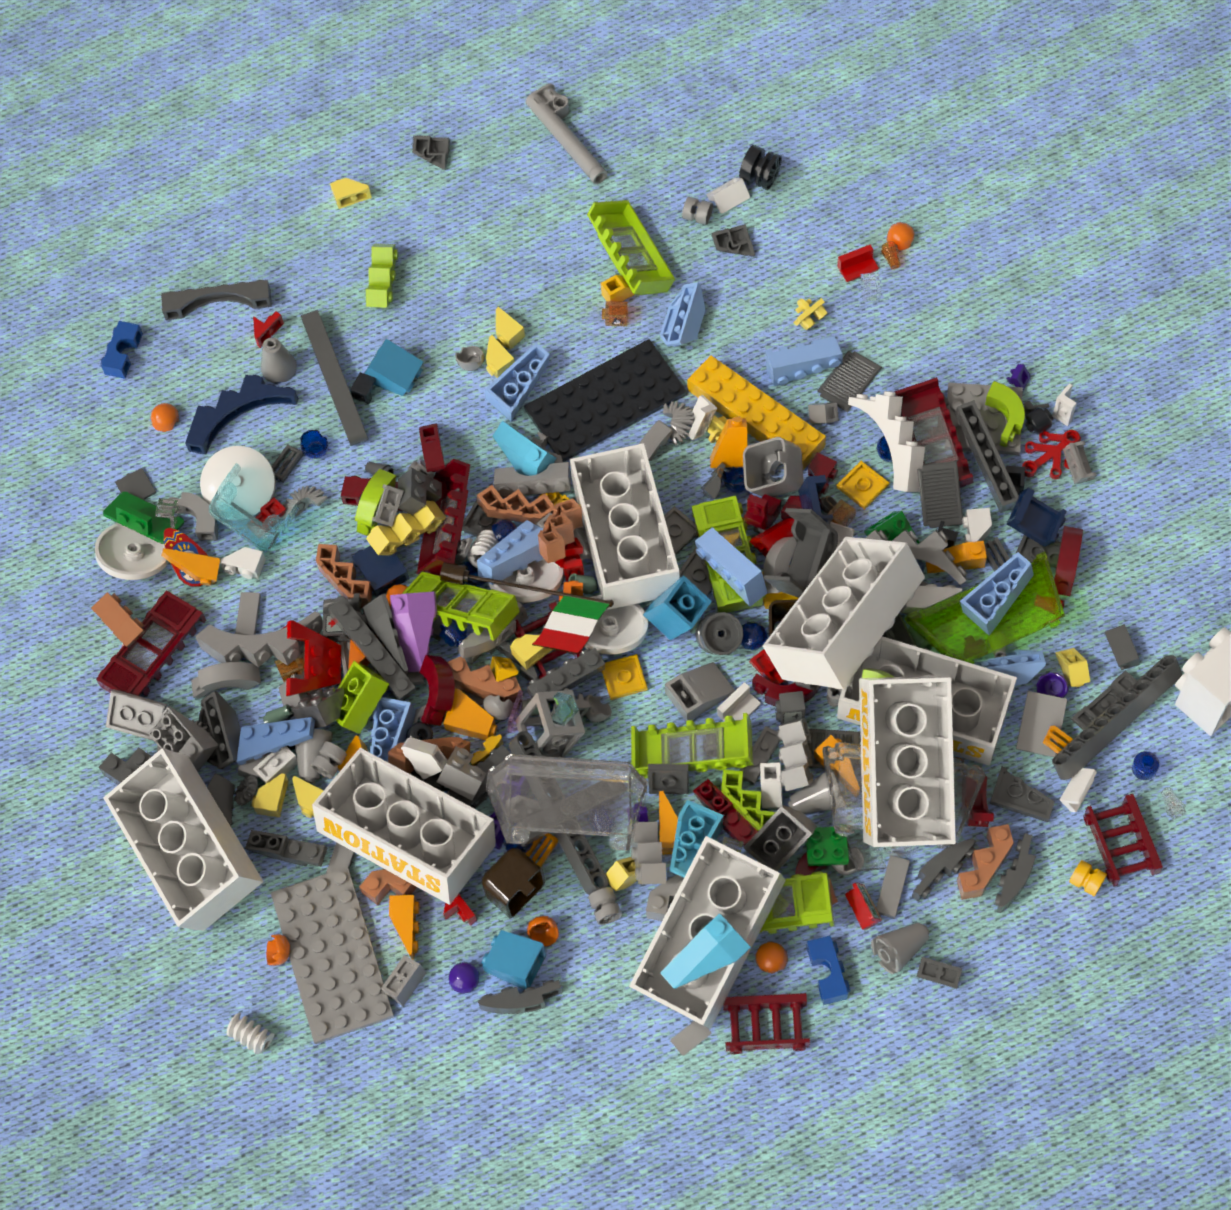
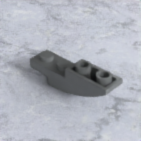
[245,830,328,867]
[994,833,1036,913]
[912,839,976,901]
[478,980,563,1014]

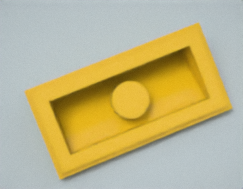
[490,656,519,682]

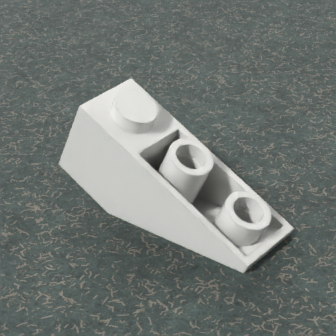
[901,584,962,614]

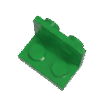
[864,511,920,544]
[805,826,849,866]

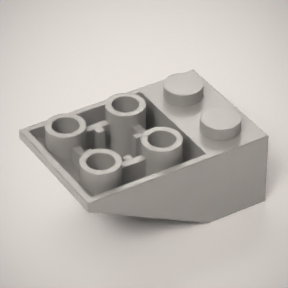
[665,662,735,721]
[148,706,219,772]

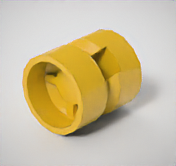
[1069,860,1107,897]

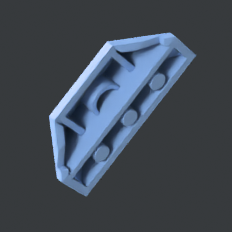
[660,282,706,347]
[965,649,1046,686]

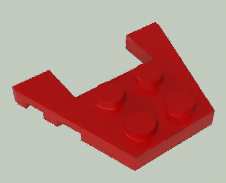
[286,620,341,696]

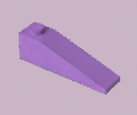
[390,592,437,672]

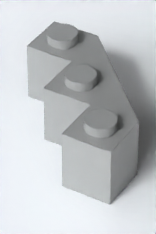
[778,717,813,791]
[627,822,666,884]
[646,874,684,921]

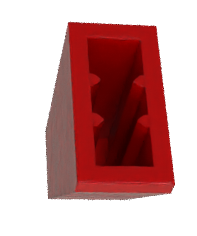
[749,518,794,557]

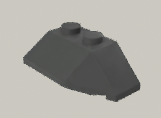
[199,691,241,769]

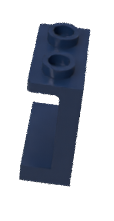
[798,475,833,524]
[1007,487,1067,547]
[352,545,409,597]

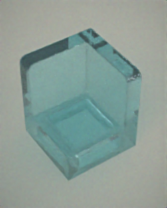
[552,692,579,726]

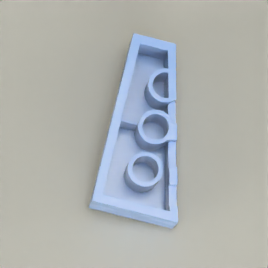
[765,336,843,386]
[485,342,550,422]
[477,520,543,585]
[695,528,767,607]
[960,552,1034,636]
[370,697,416,762]

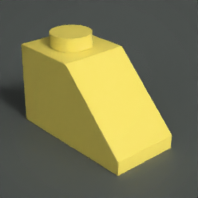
[330,178,372,209]
[496,307,525,350]
[486,335,515,378]
[510,634,553,670]
[1055,648,1090,687]
[252,774,289,817]
[292,776,323,818]
[605,857,638,892]

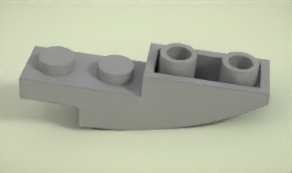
[460,601,523,659]

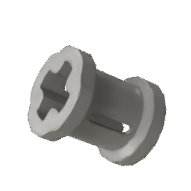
[827,687,842,707]

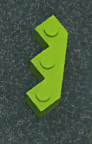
[366,243,399,308]
[721,770,775,831]

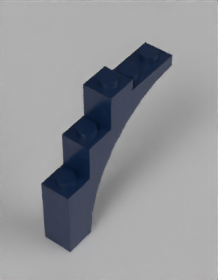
[185,374,299,455]

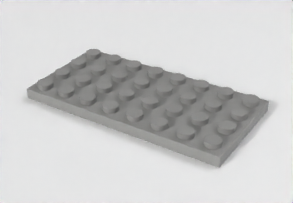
[270,867,394,1045]

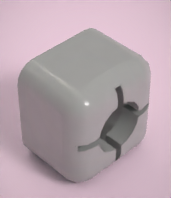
[743,437,804,497]

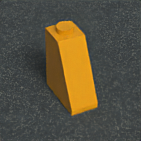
[710,417,747,468]
[443,688,498,741]

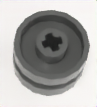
[695,612,743,655]

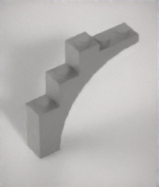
[864,529,967,585]
[195,611,323,667]

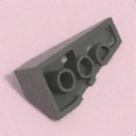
[360,594,408,677]

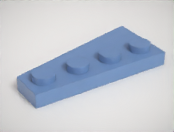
[237,717,315,766]

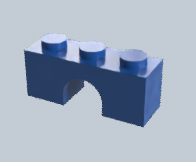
[100,321,143,379]
[806,935,850,1005]

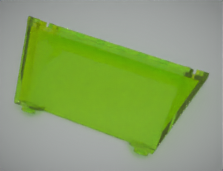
[904,551,1065,664]

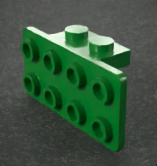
[103,491,184,544]

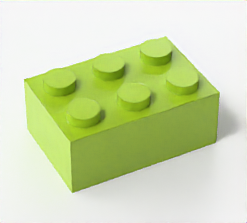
[335,661,389,734]

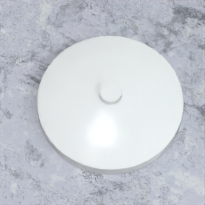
[200,446,276,520]
[95,523,169,580]
[488,558,563,603]
[585,595,648,654]

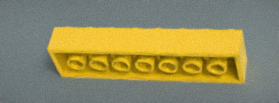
[687,355,826,470]

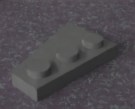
[990,766,1054,822]

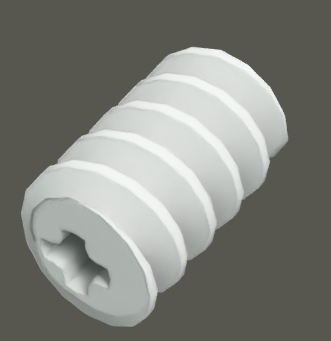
[467,530,500,568]
[227,1012,274,1055]

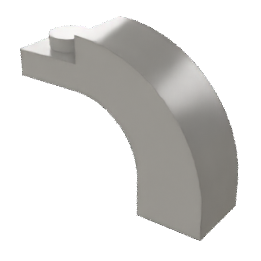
[162,492,218,540]
[763,537,798,593]
[191,662,261,699]

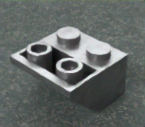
[292,687,345,728]

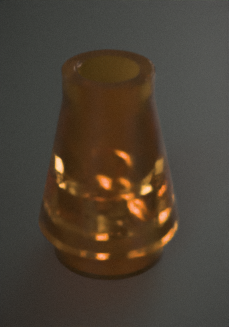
[881,241,901,269]

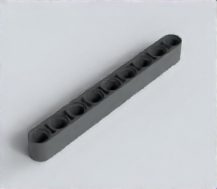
[300,310,368,446]
[1052,655,1183,780]
[509,731,608,895]

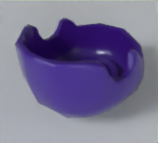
[1036,672,1069,698]
[448,962,480,994]

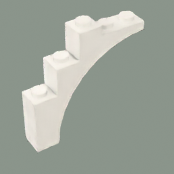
[848,391,925,492]

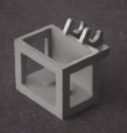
[515,688,590,762]

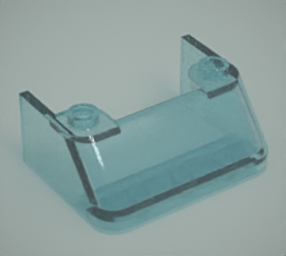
[208,463,300,552]

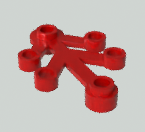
[1022,430,1081,480]

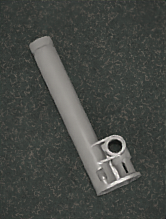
[525,83,608,184]

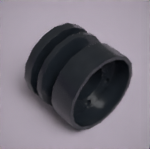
[739,145,782,190]

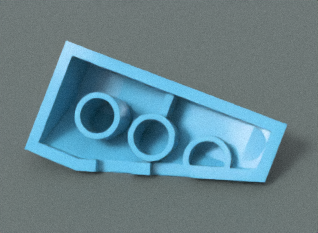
[493,421,557,476]
[670,800,724,878]
[661,913,751,989]

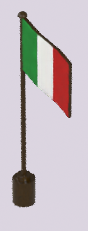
[440,562,614,654]

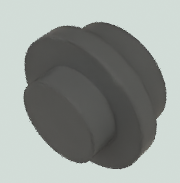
[820,496,838,513]

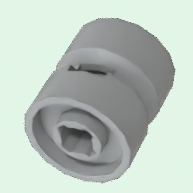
[682,196,713,225]
[311,741,347,779]
[588,887,622,925]

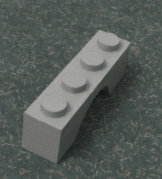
[494,462,571,497]

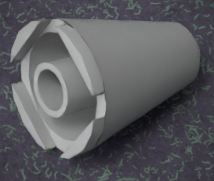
[261,338,297,383]
[295,729,333,783]
[788,769,846,814]
[871,923,929,974]

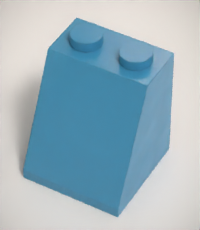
[364,339,423,396]
[643,575,712,640]
[482,930,546,990]

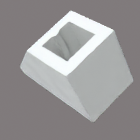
[962,508,992,543]
[220,547,266,579]
[401,737,448,780]
[760,763,783,809]

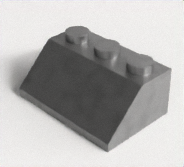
[744,805,817,871]

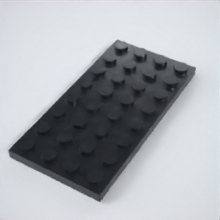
[524,339,687,462]

